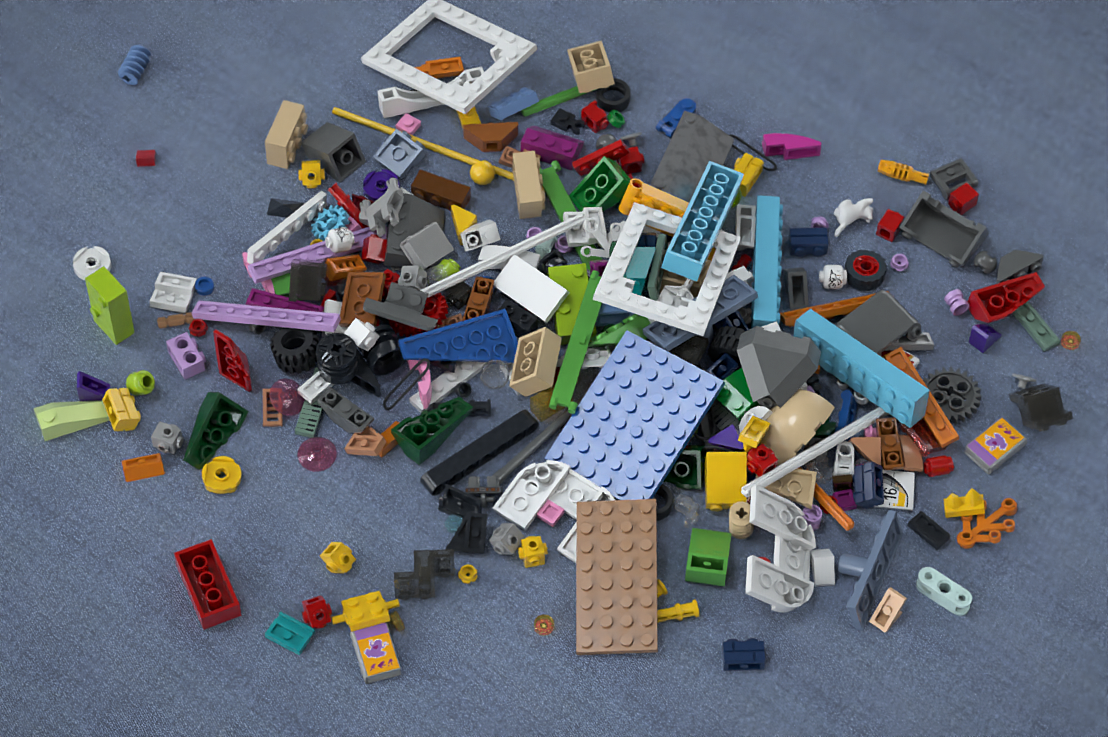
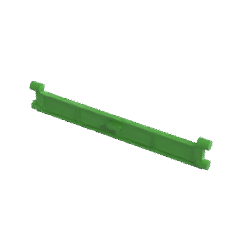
[539,160,602,270]
[549,270,602,414]

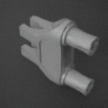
[359,178,404,237]

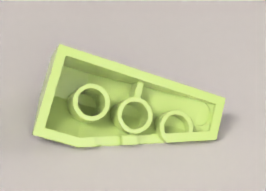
[33,400,110,441]

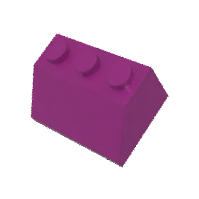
[521,125,585,171]

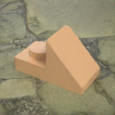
[869,587,907,633]

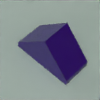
[968,324,1002,353]
[77,371,110,401]
[708,424,749,453]

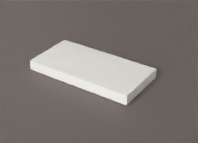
[494,254,570,323]

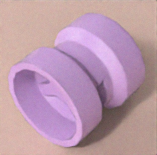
[944,289,970,316]
[802,504,822,531]

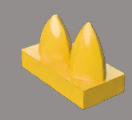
[738,416,771,452]
[944,488,985,518]

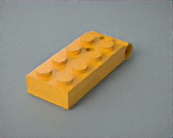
[619,178,689,237]

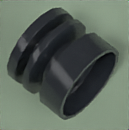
[358,325,406,376]
[316,333,358,384]

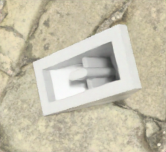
[810,549,835,587]

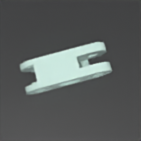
[916,567,972,616]

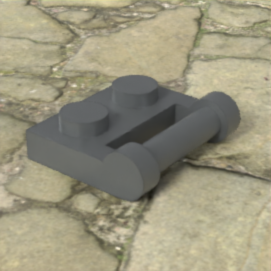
[930,158,978,199]

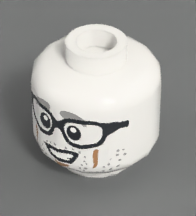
[325,227,355,253]
[819,265,847,289]

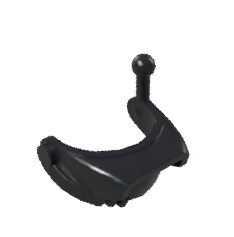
[537,250,568,276]

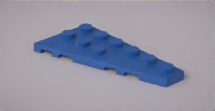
[398,309,518,363]

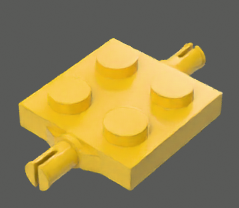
[331,590,400,632]

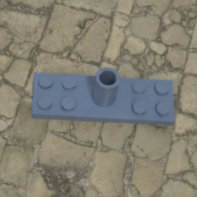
[643,275,758,351]
[838,510,903,631]

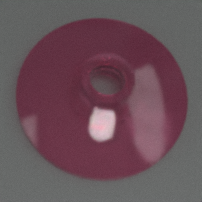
[270,378,305,416]
[297,437,337,472]

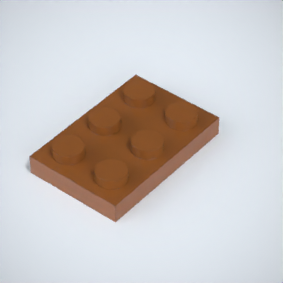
[339,272,386,327]

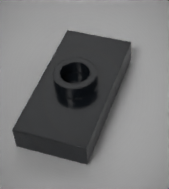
[907,510,951,550]

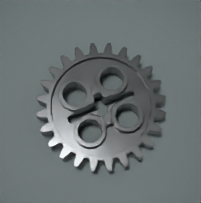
[923,367,981,424]

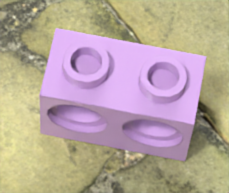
[166,332,206,380]

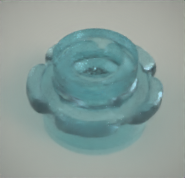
[444,515,463,533]

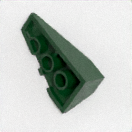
[183,392,249,470]
[391,397,473,465]
[663,445,706,489]

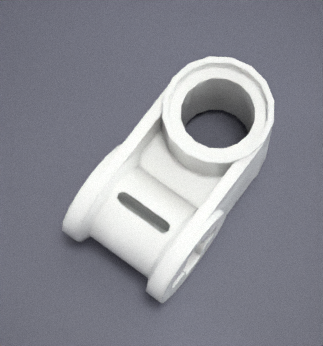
[833,441,854,476]

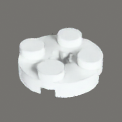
[73,246,112,280]

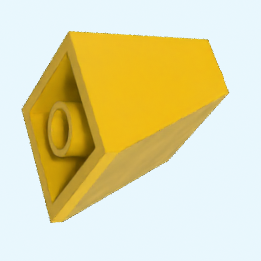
[704,452,747,511]

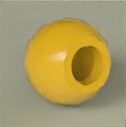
[470,160,495,185]

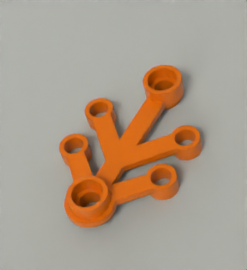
[957,498,1017,549]

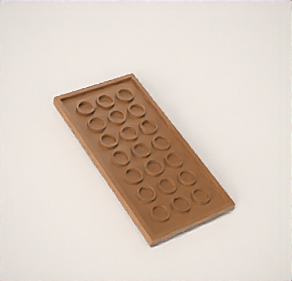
[576,499,658,655]

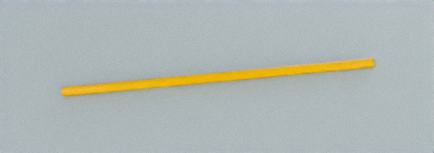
[332,107,545,192]

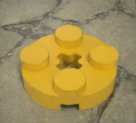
[202,456,242,494]

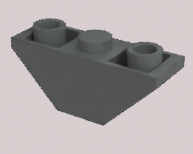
[995,250,1044,284]
[317,387,374,433]

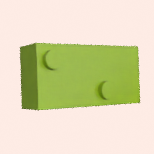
[547,263,597,345]
[85,266,135,345]

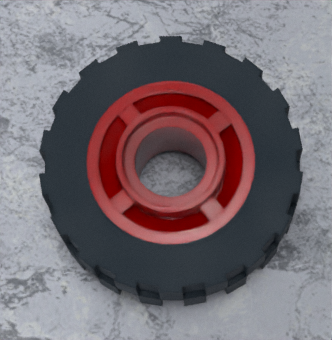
[844,249,887,291]

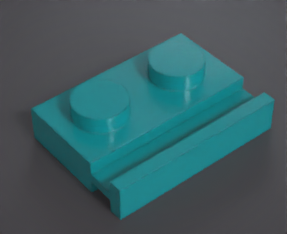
[265,611,315,656]

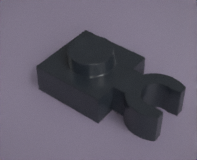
[550,108,585,135]

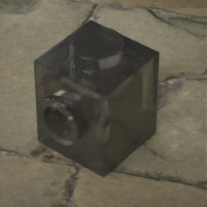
[442,281,472,310]

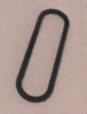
[729,134,777,171]
[383,358,430,410]

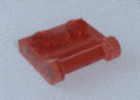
[900,418,949,457]

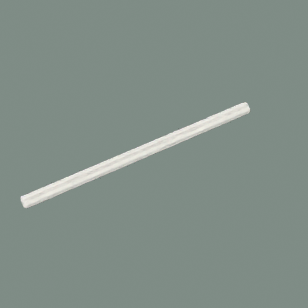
[420,213,585,298]
[741,407,889,497]

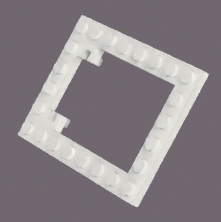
[361,0,537,114]
[593,202,741,336]

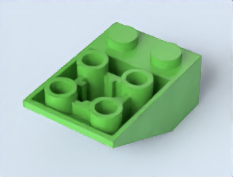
[588,314,651,347]
[685,528,732,586]

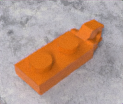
[414,56,464,79]

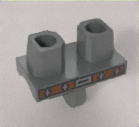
[465,476,503,508]

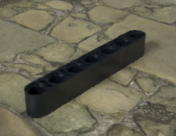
[420,409,539,496]

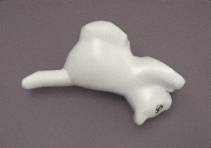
[834,198,873,237]

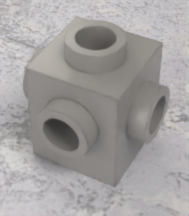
[398,265,428,290]
[151,421,184,454]
[489,523,525,555]

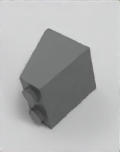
[301,122,366,183]

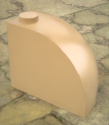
[759,389,835,466]

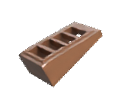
[263,388,283,427]

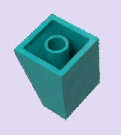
[624,247,656,296]

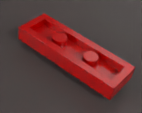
[572,139,629,176]

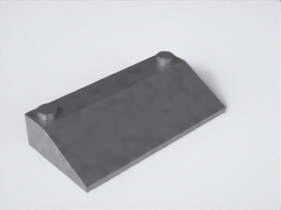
[650,111,734,203]

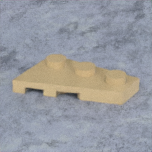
[756,469,817,509]

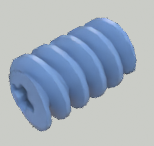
[118,45,151,85]

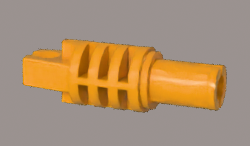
[877,160,929,185]

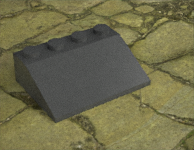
[383,193,445,273]

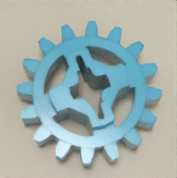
[311,205,350,241]

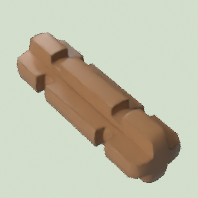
[157,312,195,328]

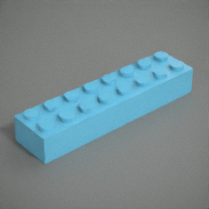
[661,161,744,282]
[751,195,783,329]
[793,309,930,428]

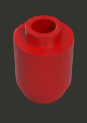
[923,455,954,477]

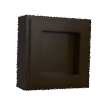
[832,474,853,492]

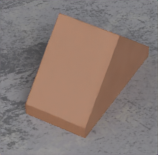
[848,437,881,465]

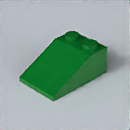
[569,156,631,212]
[716,368,761,422]

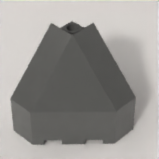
[737,326,821,409]

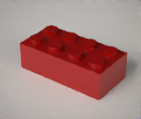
[174,539,241,630]

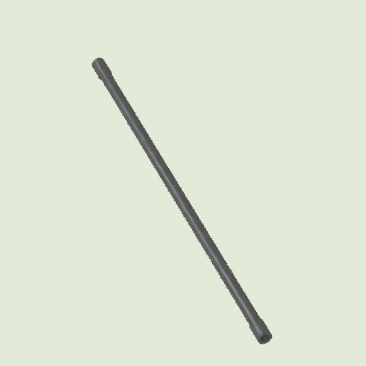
[492,338,651,484]

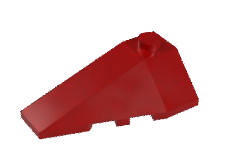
[967,272,1045,323]
[213,329,252,392]

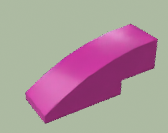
[762,133,822,160]

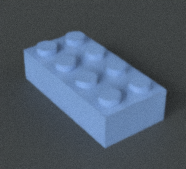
[488,87,539,120]

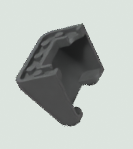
[899,190,989,268]
[836,290,922,357]

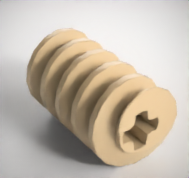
[729,501,754,539]

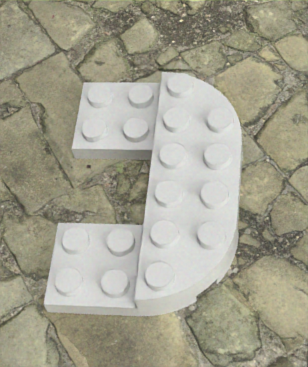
[493,460,615,563]
[746,485,816,613]

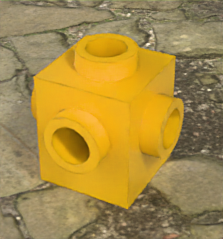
[298,160,325,188]
[518,536,548,568]
[320,542,356,574]

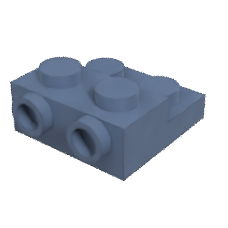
[373,129,427,179]

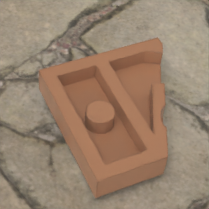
[344,426,386,456]

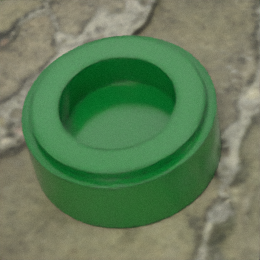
[607,110,625,128]

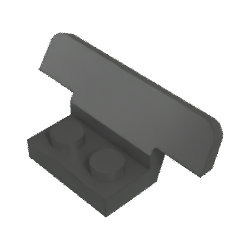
[363,282,438,331]

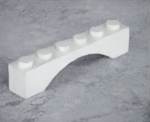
[377,66,484,118]

